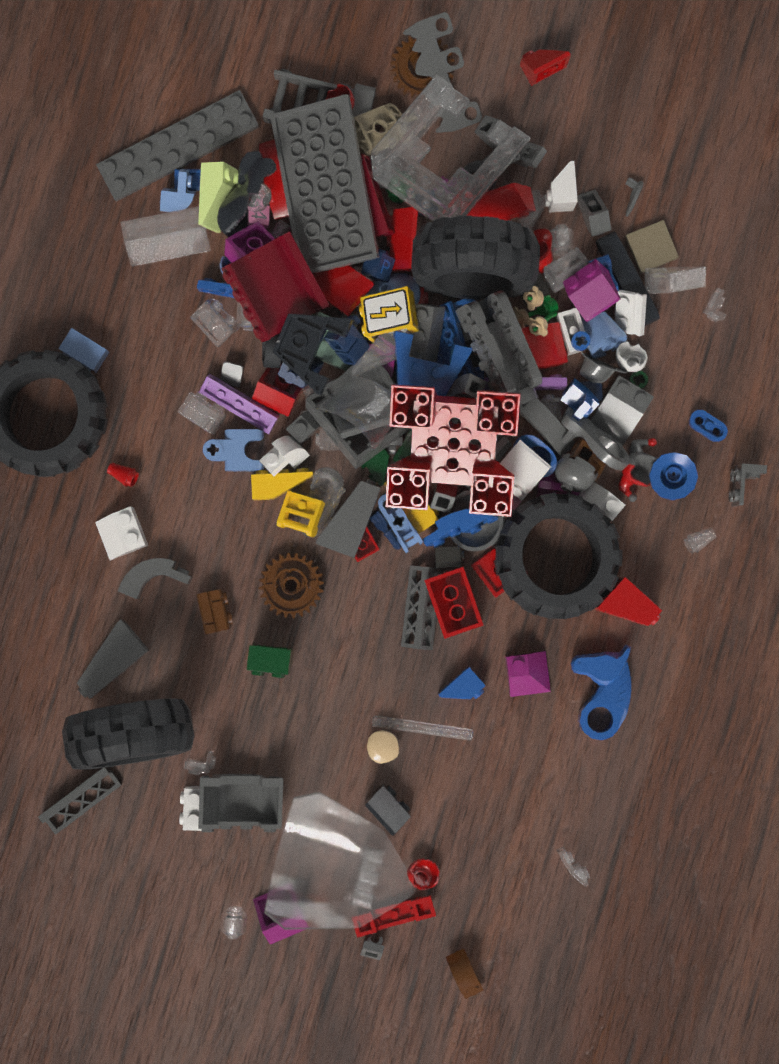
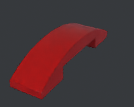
[259,139,289,220]
[352,895,436,938]

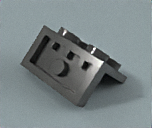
[729,463,767,507]

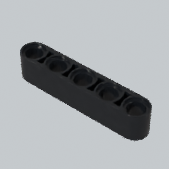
[595,231,660,327]

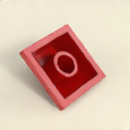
[520,49,571,86]

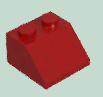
[252,365,304,417]

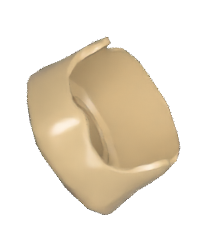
[367,730,399,764]

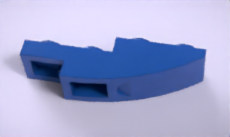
[422,509,499,548]

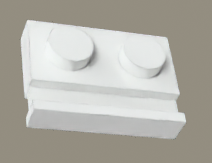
[615,290,647,336]

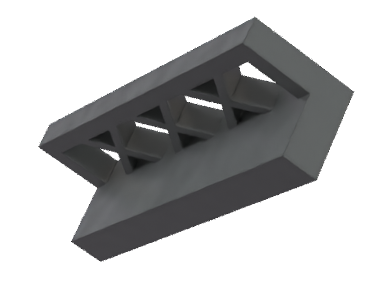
[401,565,442,650]
[38,767,122,835]

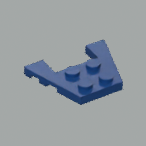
[393,331,472,396]

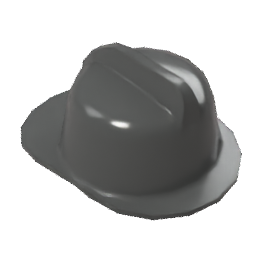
[580,352,627,383]

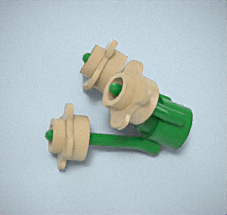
[513,286,558,336]

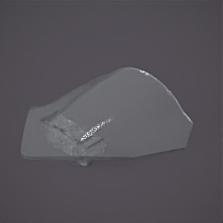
[264,792,416,930]

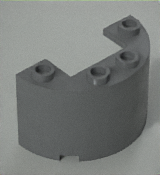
[198,774,283,832]

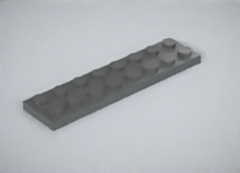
[96,90,259,202]

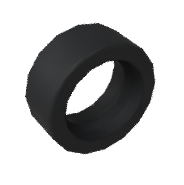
[262,333,281,368]

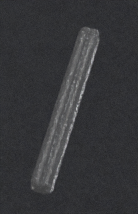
[372,715,473,740]

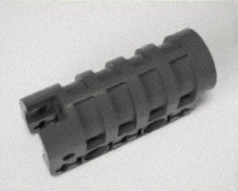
[455,290,542,405]

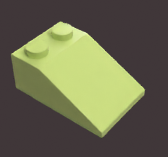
[198,162,239,233]

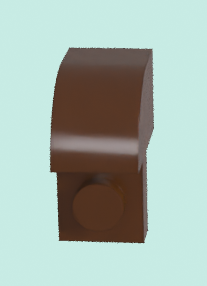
[568,439,606,482]
[445,948,484,999]

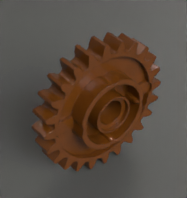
[390,36,455,100]
[258,553,324,618]

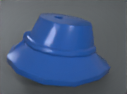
[649,452,698,501]

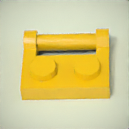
[277,491,325,537]

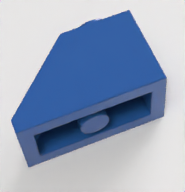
[438,667,485,699]

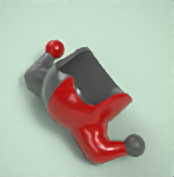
[619,438,657,502]

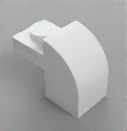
[259,436,310,476]

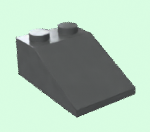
[590,376,654,445]

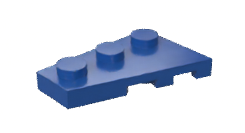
[197,278,235,299]

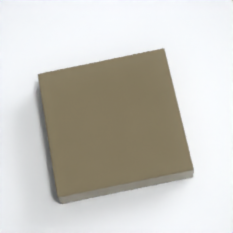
[625,220,679,274]

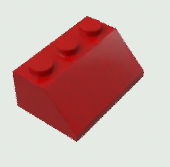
[459,183,536,221]
[386,206,418,276]
[424,567,483,639]

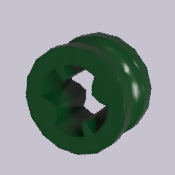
[629,371,648,389]

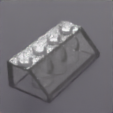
[120,206,211,266]

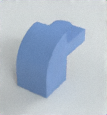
[160,169,196,212]

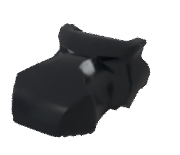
[217,151,276,237]

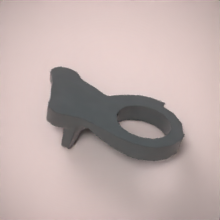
[561,404,630,471]

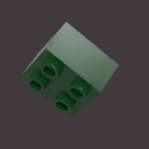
[247,644,293,678]

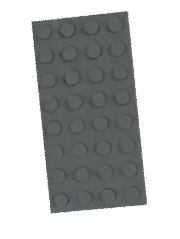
[270,94,380,274]

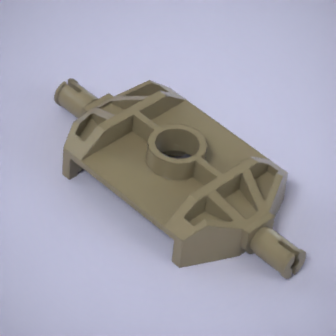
[354,103,418,156]

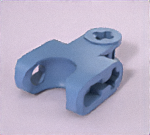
[203,429,264,471]
[378,494,423,553]

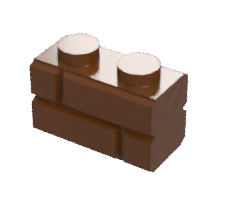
[196,589,233,635]

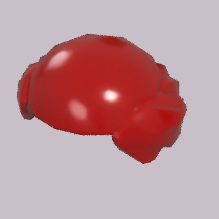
[407,858,440,890]

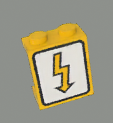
[359,286,419,342]

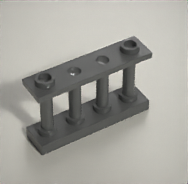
[263,69,354,124]

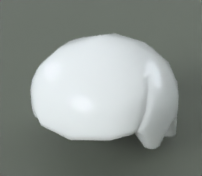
[616,341,648,372]

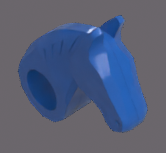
[570,645,631,740]

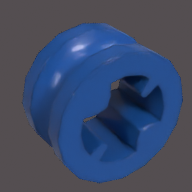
[571,331,590,351]

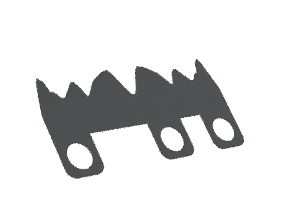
[403,12,482,133]

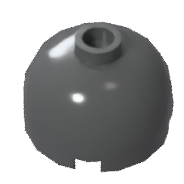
[555,454,598,493]

